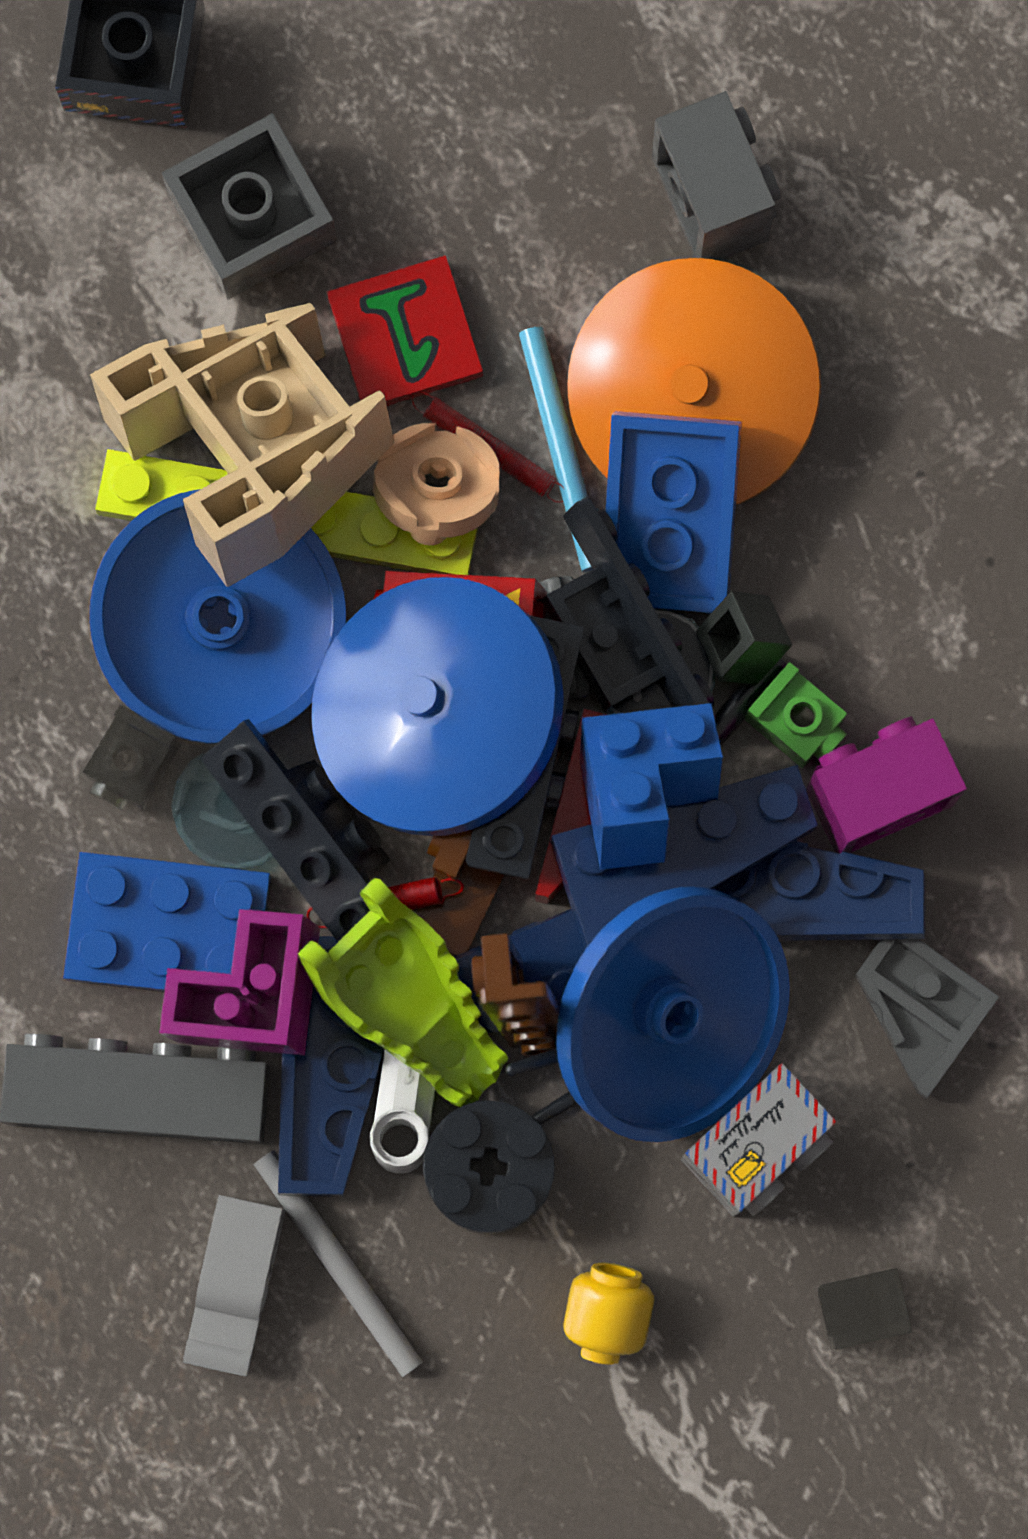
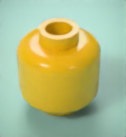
[563,1263,655,1365]

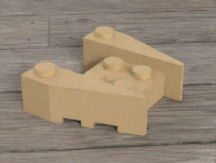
[90,303,394,587]

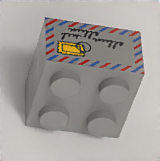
[680,1063,837,1216]

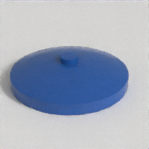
[89,489,346,744]
[312,577,564,836]
[557,887,790,1142]

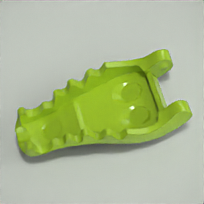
[298,878,508,1107]

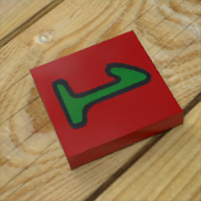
[326,255,483,406]

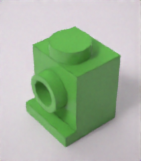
[745,662,847,769]

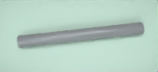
[253,1150,423,1377]

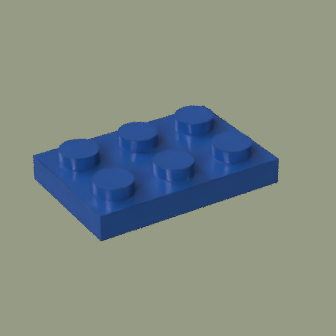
[606,411,742,613]
[63,852,271,992]

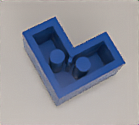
[580,703,723,870]

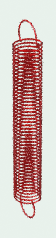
[412,392,564,503]

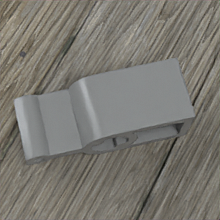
[183,1195,286,1377]

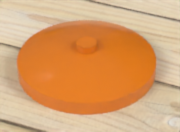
[568,258,821,505]

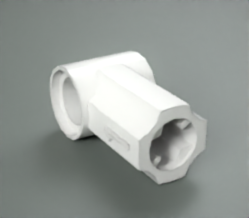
[370,1050,436,1174]

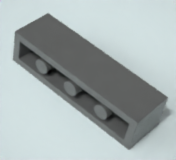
[0,1034,270,1144]

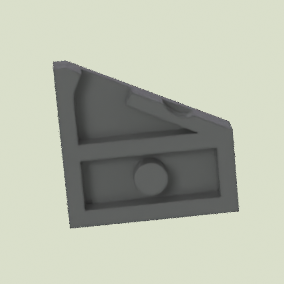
[854,939,999,1099]

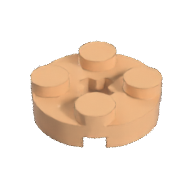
[373,423,500,545]

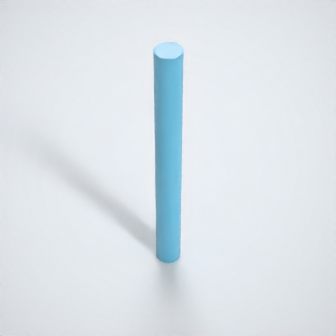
[519,327,593,572]

